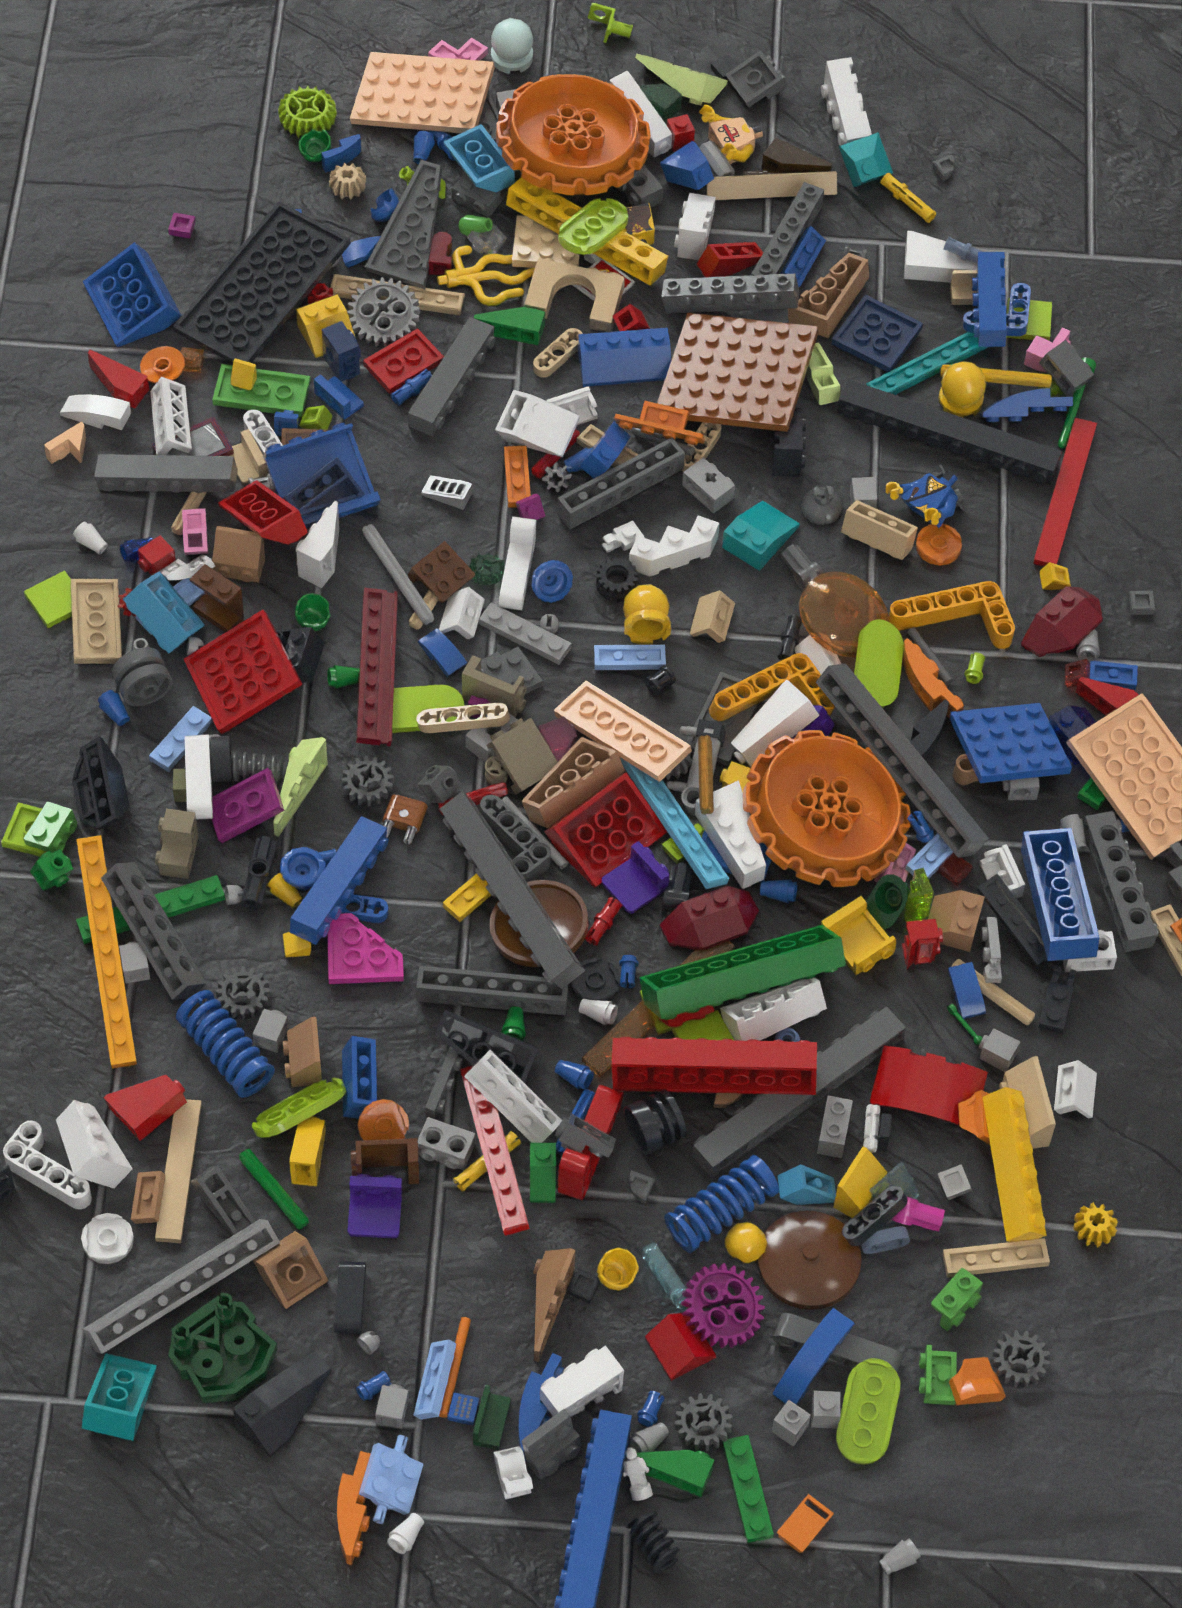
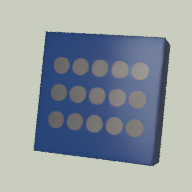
[448,1393,479,1426]

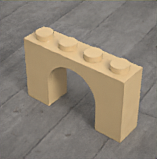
[525,258,625,332]

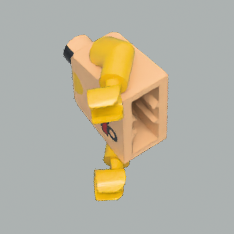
[699,105,763,164]

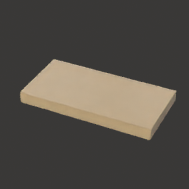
[70,579,122,664]

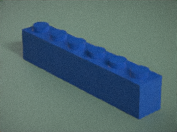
[290,816,389,945]

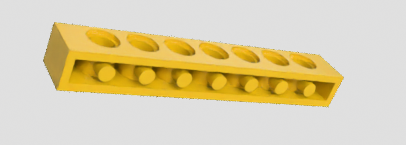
[506,177,668,286]

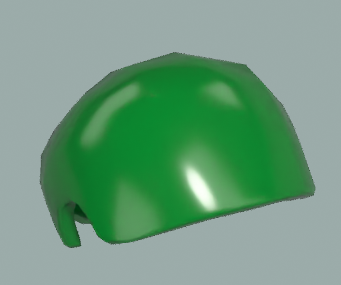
[299,129,332,162]
[295,593,331,631]

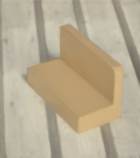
[950,270,977,305]
[230,429,268,485]
[690,590,735,643]

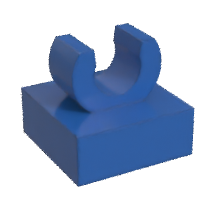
[274,410,299,437]

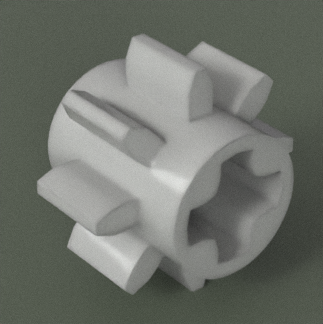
[542,462,572,492]

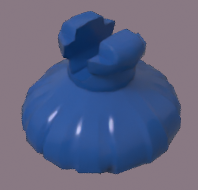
[531,560,573,603]
[280,847,326,891]

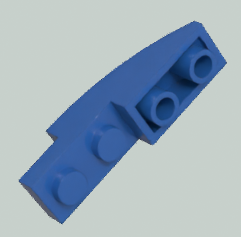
[980,388,1073,422]
[518,1353,564,1461]

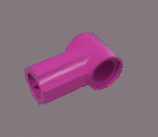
[891,1196,945,1232]

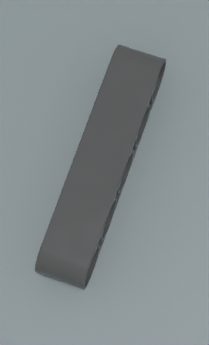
[773,1313,903,1372]

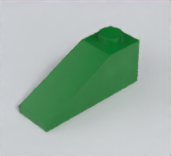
[474,307,545,346]
[637,1450,714,1497]

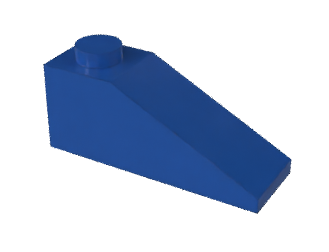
[579,422,631,478]

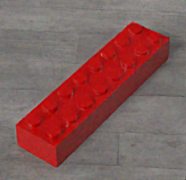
[612,1037,817,1095]

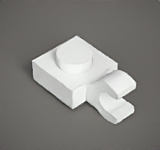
[602,521,645,552]

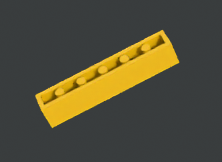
[983,1087,1047,1242]

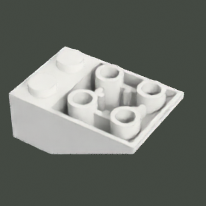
[495,390,581,457]
[296,501,339,588]

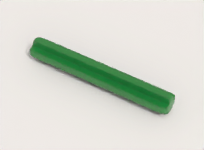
[239,1149,309,1230]

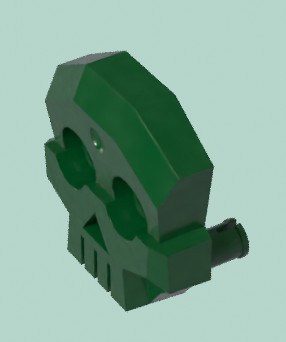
[168,1293,277,1403]

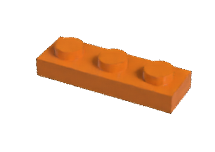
[504,446,531,508]

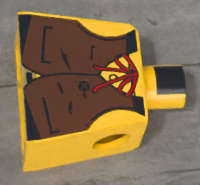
[623,203,655,245]

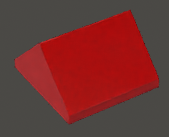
[645,1313,716,1381]

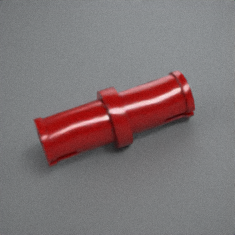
[585,897,622,945]

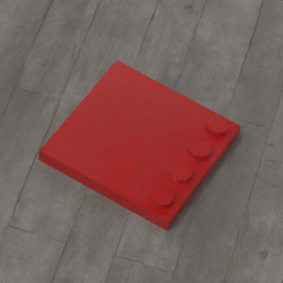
[184,609,302,734]

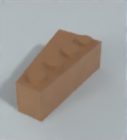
[788,253,869,338]
[522,737,625,828]

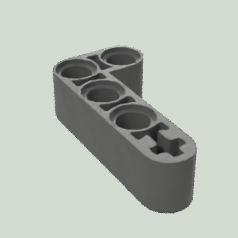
[480,795,551,882]

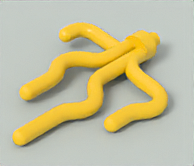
[437,246,535,306]

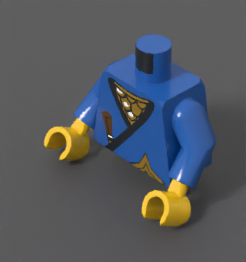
[885,470,958,528]

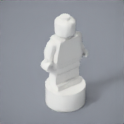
[623,1447,653,1501]

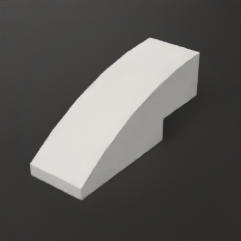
[60,395,131,430]

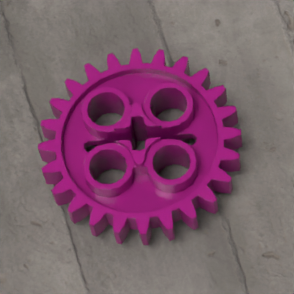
[681,1263,765,1348]

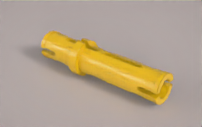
[880,173,937,223]
[453,1131,521,1191]

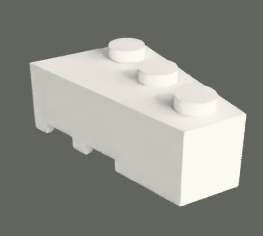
[674,193,716,260]
[56,1100,132,1188]
[540,1346,624,1417]

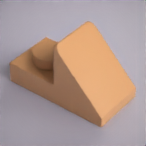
[44,421,86,464]

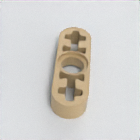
[533,328,583,377]
[682,422,721,472]

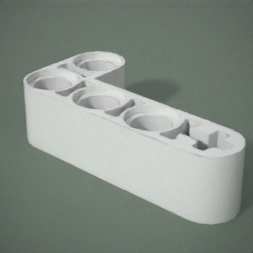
[243,410,283,472]
[498,517,536,610]
[185,735,213,819]
[3,1121,92,1209]

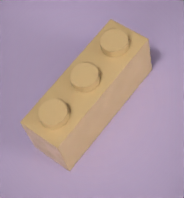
[841,500,918,560]

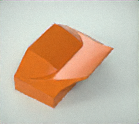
[958,1090,990,1144]
[949,1357,1006,1405]

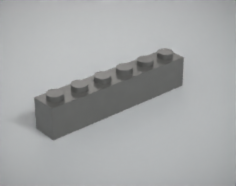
[408,317,496,437]
[94,454,238,493]

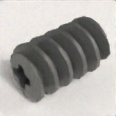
[232,751,283,786]

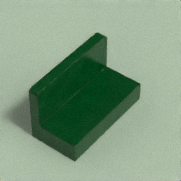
[473,1385,511,1450]

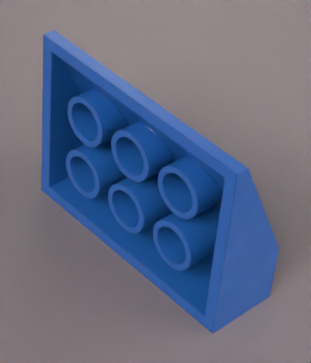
[83,242,182,347]

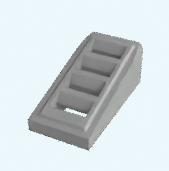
[421,475,473,510]

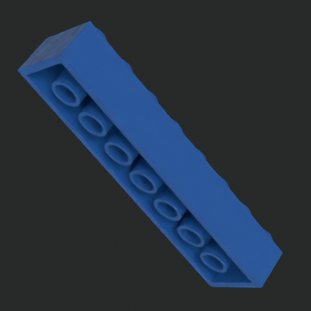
[554,1410,632,1608]

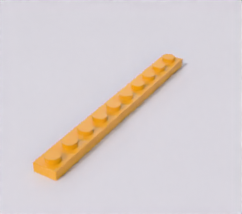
[77,835,137,1069]

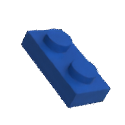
[1089,661,1138,690]

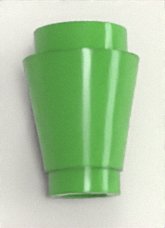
[459,215,492,237]

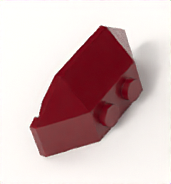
[1021,586,1103,657]
[659,886,759,951]

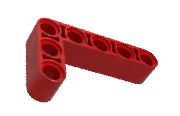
[558,1085,624,1200]

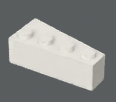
[821,57,872,146]
[695,780,766,889]
[720,977,827,1041]

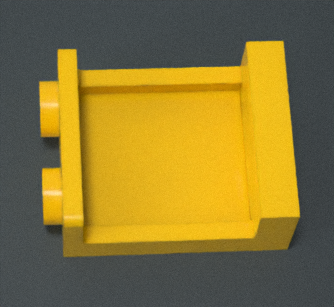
[821,896,896,975]

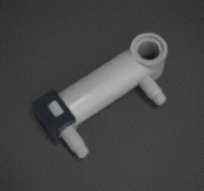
[667,719,726,816]

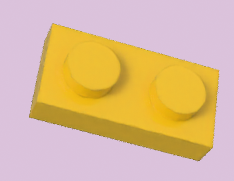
[443,873,491,922]

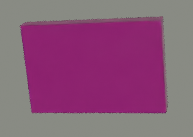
[212,768,285,843]

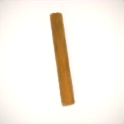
[698,735,714,815]

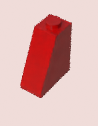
[103,1075,187,1141]

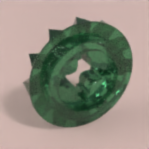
[469,552,505,585]

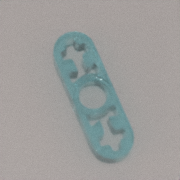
[641,1242,687,1310]

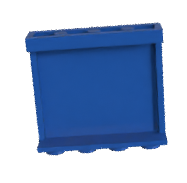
[263,423,381,529]

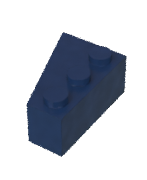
[283,457,365,516]

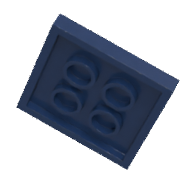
[831,294,923,372]

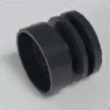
[623,1089,687,1155]

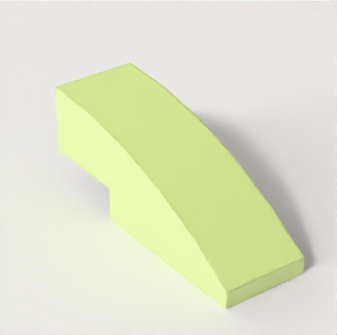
[806,343,841,405]

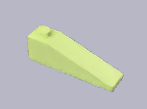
[635,54,728,106]
[273,737,328,837]

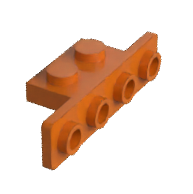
[614,401,705,445]

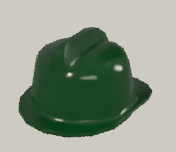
[866,874,911,930]

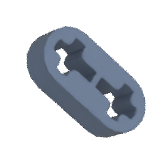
[861,1226,910,1254]

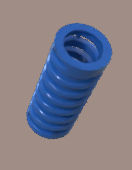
[176,990,275,1098]
[664,1155,779,1253]

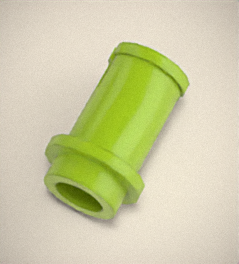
[964,653,985,684]

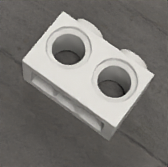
[1063,930,1117,972]

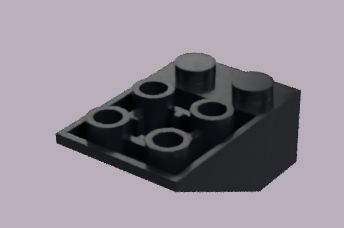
[276,627,325,683]

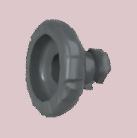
[800,485,843,525]

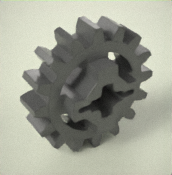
[341,756,394,806]
[216,967,271,1020]
[992,1330,1050,1388]
[675,1393,733,1451]

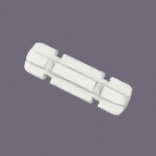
[863,1104,880,1153]

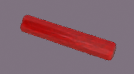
[531,429,580,478]
[438,782,508,815]

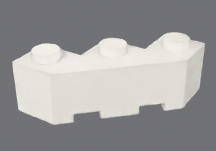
[629,516,720,577]

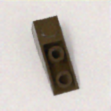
[761,137,832,173]

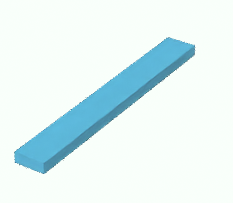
[620,757,729,889]

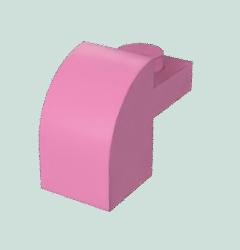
[1024,327,1071,372]
[182,508,208,555]

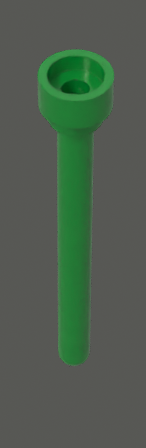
[1058,358,1096,449]

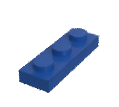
[780,226,826,287]

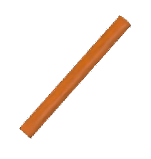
[439,1317,471,1418]

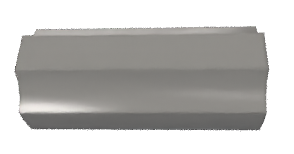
[699,141,735,177]

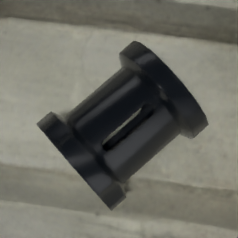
[645,665,676,696]

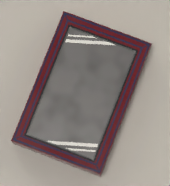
[152,416,234,456]

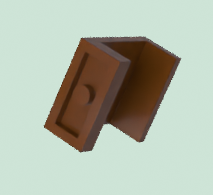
[190,564,244,633]
[351,1138,419,1184]

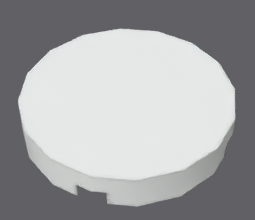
[81,1213,134,1264]

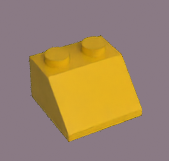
[296,294,356,358]
[833,1146,888,1218]

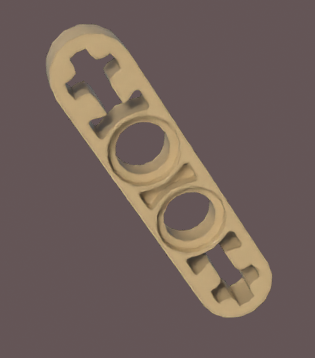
[416,703,510,733]

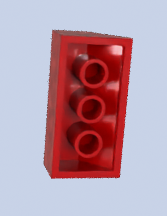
[218,480,308,545]

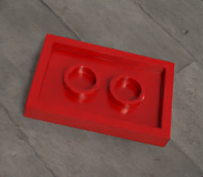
[363,328,444,394]

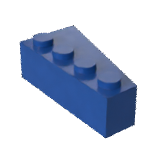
[972,252,1007,347]

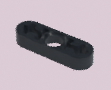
[842,1186,908,1246]

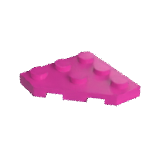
[328,913,404,984]

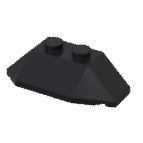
[72,736,130,830]

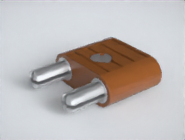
[382,795,428,844]

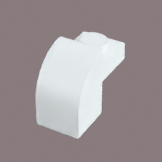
[493,1446,533,1499]

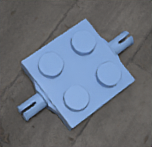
[359,1435,423,1524]

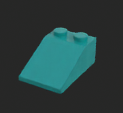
[722,501,800,571]
[81,1353,157,1441]

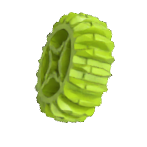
[278,86,337,138]

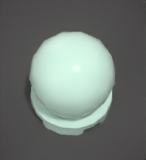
[491,18,533,74]

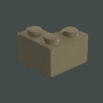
[155,808,199,879]

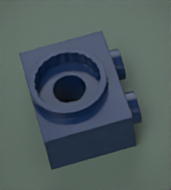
[322,321,361,382]

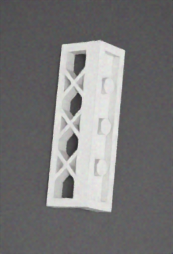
[150,377,192,455]
[464,1050,562,1143]

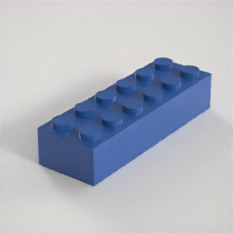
[1021,828,1100,961]

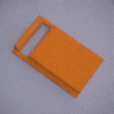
[777,1494,834,1553]

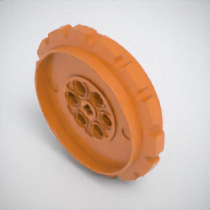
[496,74,651,195]
[743,730,911,887]

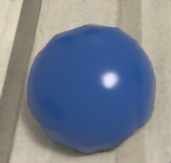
[370,188,400,222]

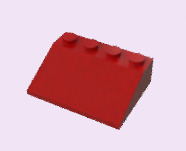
[544,773,667,887]

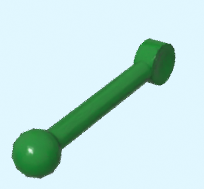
[947,1004,983,1045]

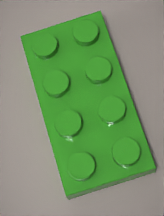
[212,364,311,417]

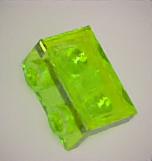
[904,867,934,922]

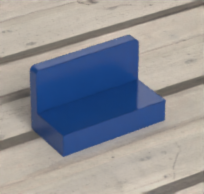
[314,374,364,420]

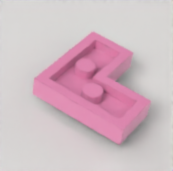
[428,38,488,61]

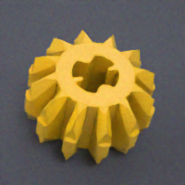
[1073,1202,1118,1248]

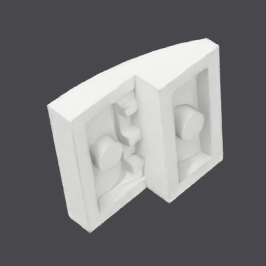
[160,554,215,580]

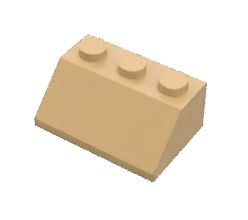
[999,1056,1056,1149]

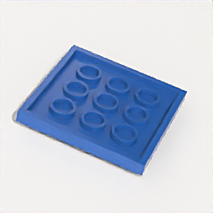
[949,703,1072,783]

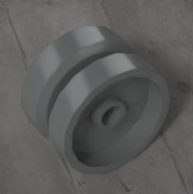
[112,647,173,707]

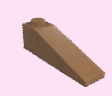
[533,1248,575,1362]

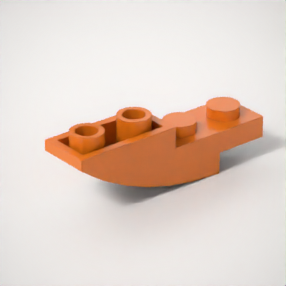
[903,638,964,718]
[337,1451,371,1565]

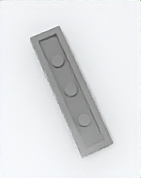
[479,602,571,665]

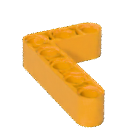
[888,581,1015,649]
[709,653,835,721]

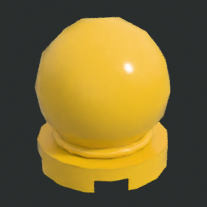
[938,362,986,418]
[623,584,671,645]

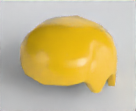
[725,1222,767,1263]
[597,1248,639,1291]

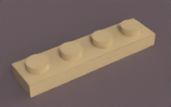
[942,1238,1050,1278]

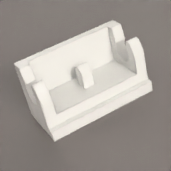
[547,387,598,425]
[979,844,1025,898]

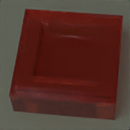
[1065,659,1090,688]
[938,852,973,886]

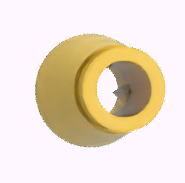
[267,873,303,909]

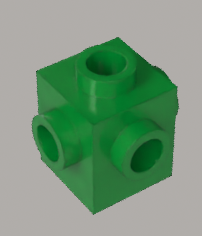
[30,849,74,891]

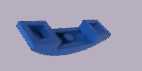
[773,1308,855,1405]

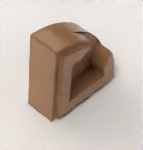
[714,1093,743,1108]

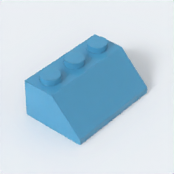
[443,124,515,192]
[123,571,205,653]

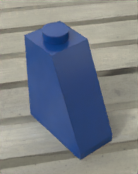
[660,141,714,190]

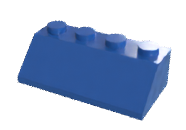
[578,328,671,387]

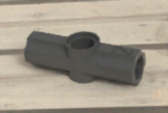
[781,545,837,608]

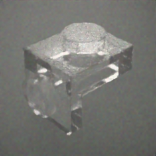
[467,224,507,254]

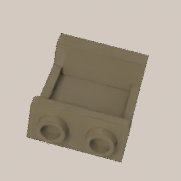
[462,655,526,717]
[486,718,558,795]

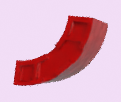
[870,1046,988,1125]

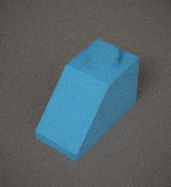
[778,1164,836,1205]

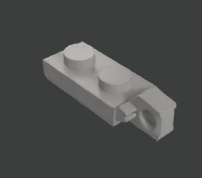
[980,917,1002,983]

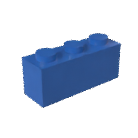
[342,1036,377,1119]

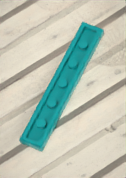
[866,332,988,395]

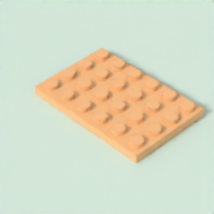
[350,52,495,133]
[1066,693,1182,860]

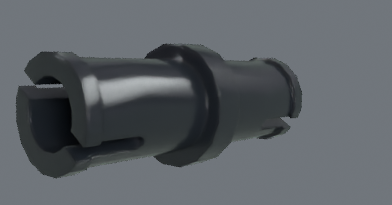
[777,615,803,661]

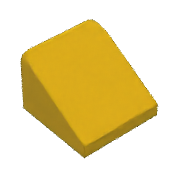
[230,359,257,390]
[1039,562,1071,590]
[283,932,311,957]

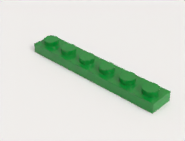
[76,875,225,944]

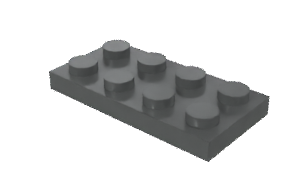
[686,672,763,767]

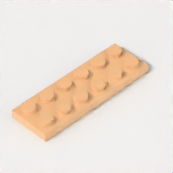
[554,681,692,782]

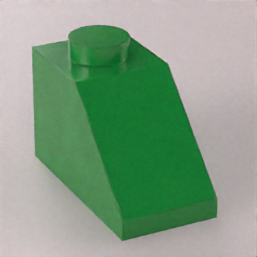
[530,1143,556,1203]

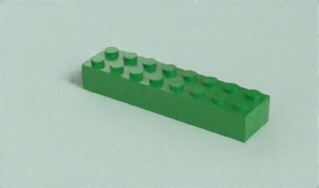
[639,925,846,1020]

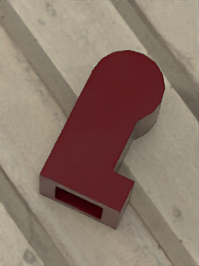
[429,232,452,275]

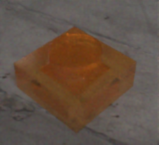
[181,347,205,373]

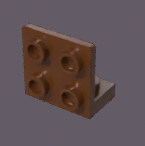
[407,541,475,603]

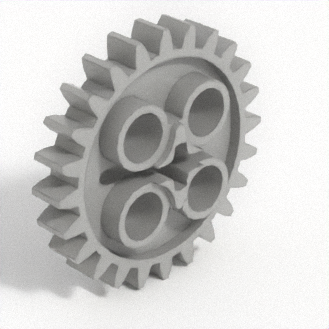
[347,277,420,347]

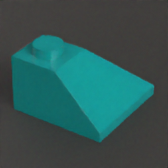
[839,133,893,187]

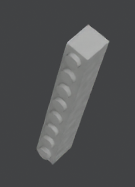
[83,1219,280,1354]

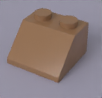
[212,526,265,583]
[928,890,985,952]
[283,1017,322,1087]
[253,1231,329,1309]

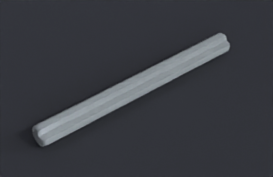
[362,524,434,625]

